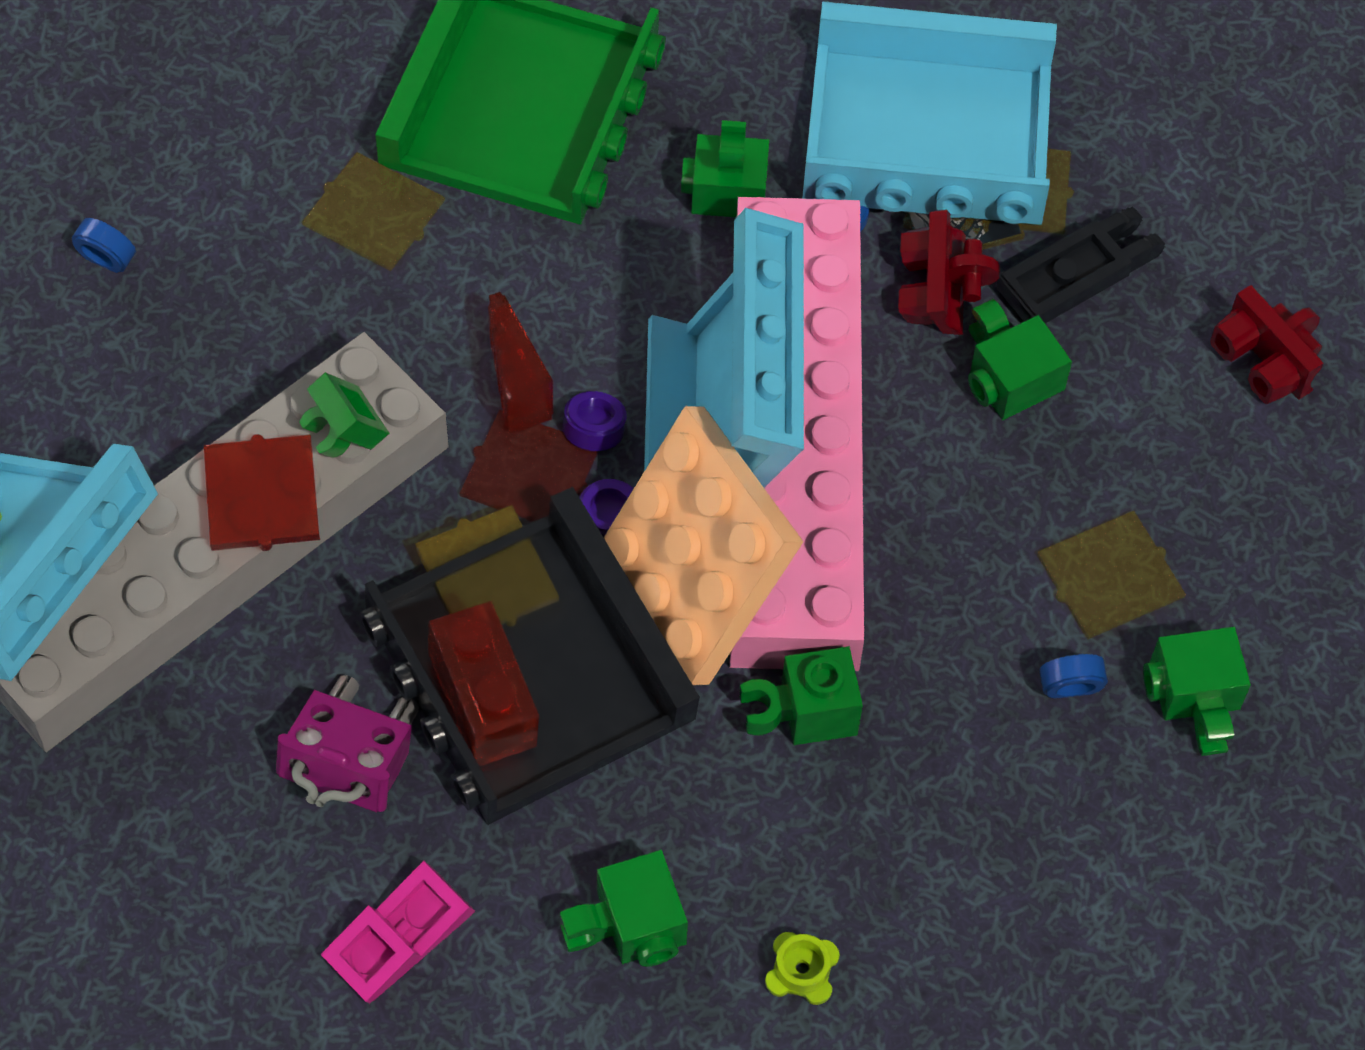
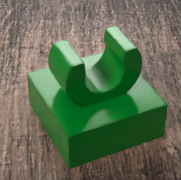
[299,372,390,458]

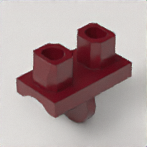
[898,210,1000,335]
[1210,285,1323,404]

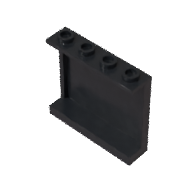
[359,486,700,825]

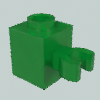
[681,120,769,217]
[968,299,1072,421]
[1143,627,1251,756]
[739,646,863,745]
[560,850,688,967]

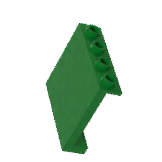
[375,0,666,225]

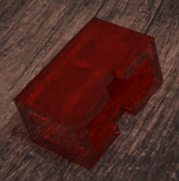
[428,600,539,766]

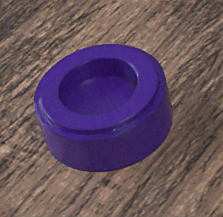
[562,391,627,451]
[580,479,634,538]

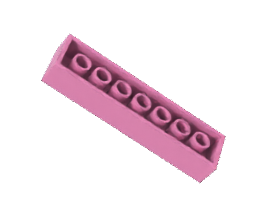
[730,197,864,671]

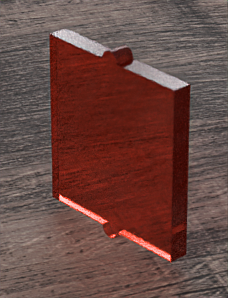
[460,410,599,522]
[204,434,320,551]

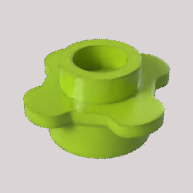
[765,932,840,1005]

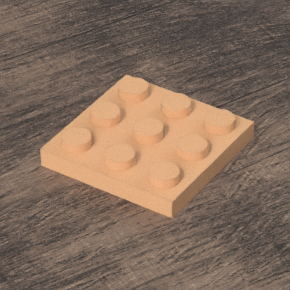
[604,406,804,685]

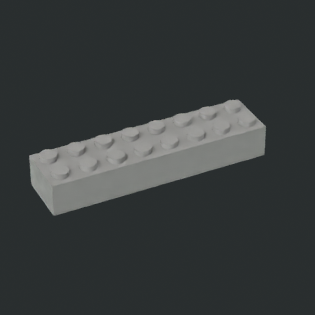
[0,332,449,752]

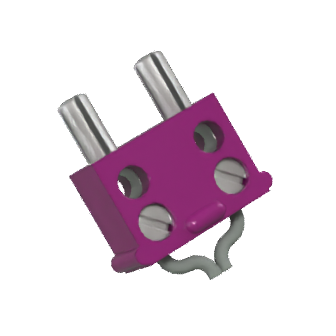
[276,675,419,813]

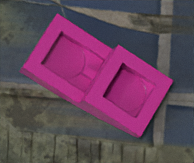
[321,861,475,1004]

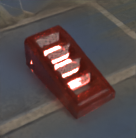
[488,292,553,433]

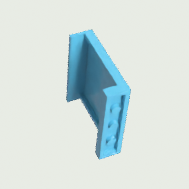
[802,2,1057,225]
[644,208,804,488]
[0,444,158,681]

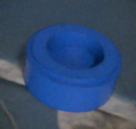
[72,218,136,273]
[1039,654,1108,698]

